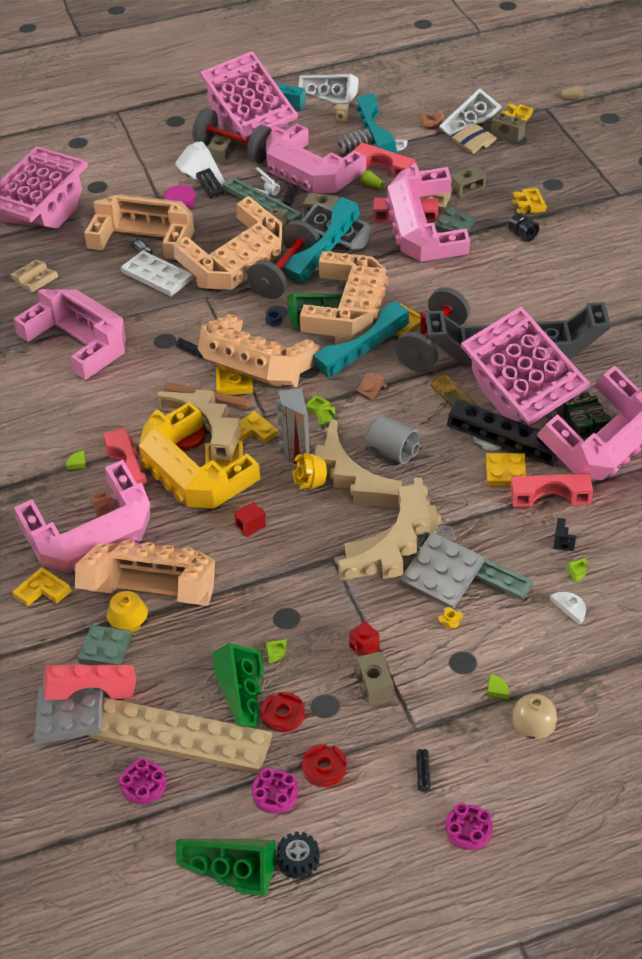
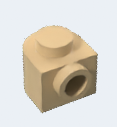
[333,104,350,122]

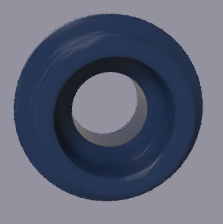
[265,311,283,326]

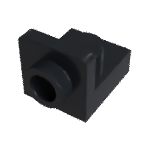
[554,518,576,551]

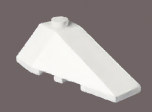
[299,74,359,104]
[439,88,502,137]
[175,141,225,191]

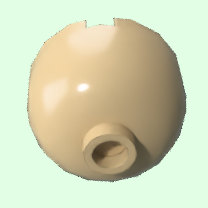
[512,693,557,739]

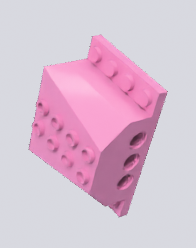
[200,51,298,140]
[0,146,88,229]
[461,307,590,426]

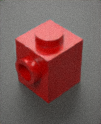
[234,502,266,537]
[349,621,380,656]

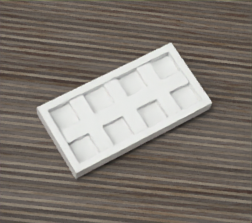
[121,251,193,296]

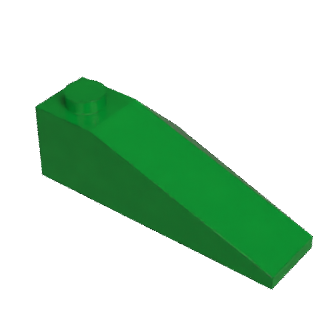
[287,293,343,328]

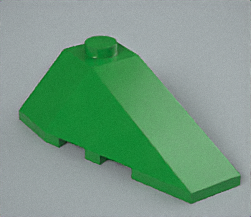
[212,643,264,728]
[176,839,276,896]

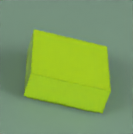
[306,395,330,415]

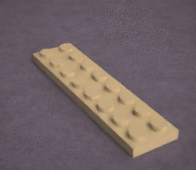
[89,698,272,774]

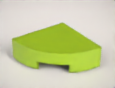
[316,407,335,427]
[66,450,86,470]
[566,558,588,582]
[266,639,287,663]
[487,674,509,699]

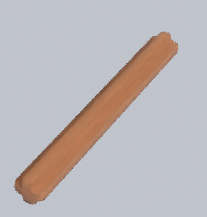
[164,382,250,409]

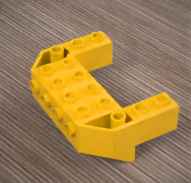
[139,402,260,509]

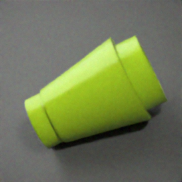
[360,170,384,190]

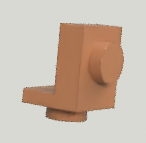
[417,108,444,128]
[356,373,387,401]
[89,491,116,518]

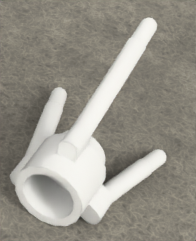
[255,167,280,196]

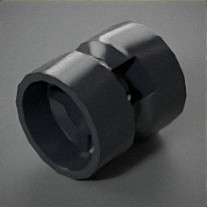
[508,212,540,242]

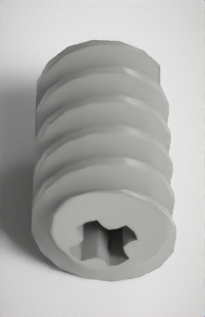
[338,129,372,155]

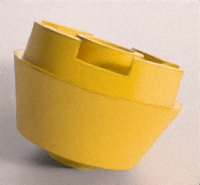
[293,453,327,491]
[106,591,148,632]

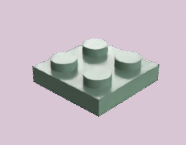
[433,207,476,232]
[78,625,132,665]

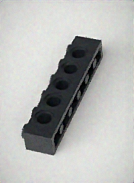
[446,399,557,467]

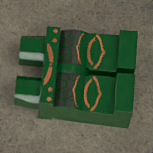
[563,392,612,439]

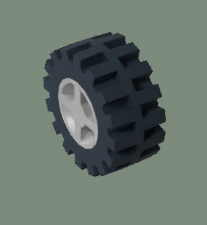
[276,831,320,879]

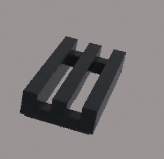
[196,168,224,199]

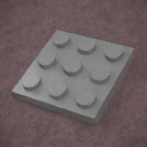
[400,532,485,610]
[34,686,103,745]

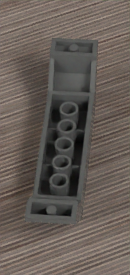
[425,302,611,366]

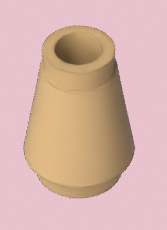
[562,85,584,100]

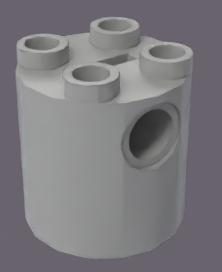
[364,415,420,464]

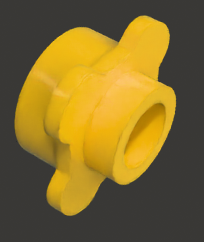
[438,607,463,629]

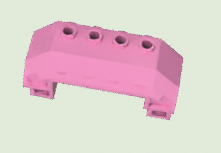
[266,124,366,194]
[385,163,470,262]
[13,289,126,380]
[537,365,642,480]
[14,460,150,574]

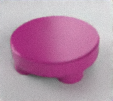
[164,185,196,207]
[119,758,166,804]
[252,768,298,814]
[445,803,493,850]

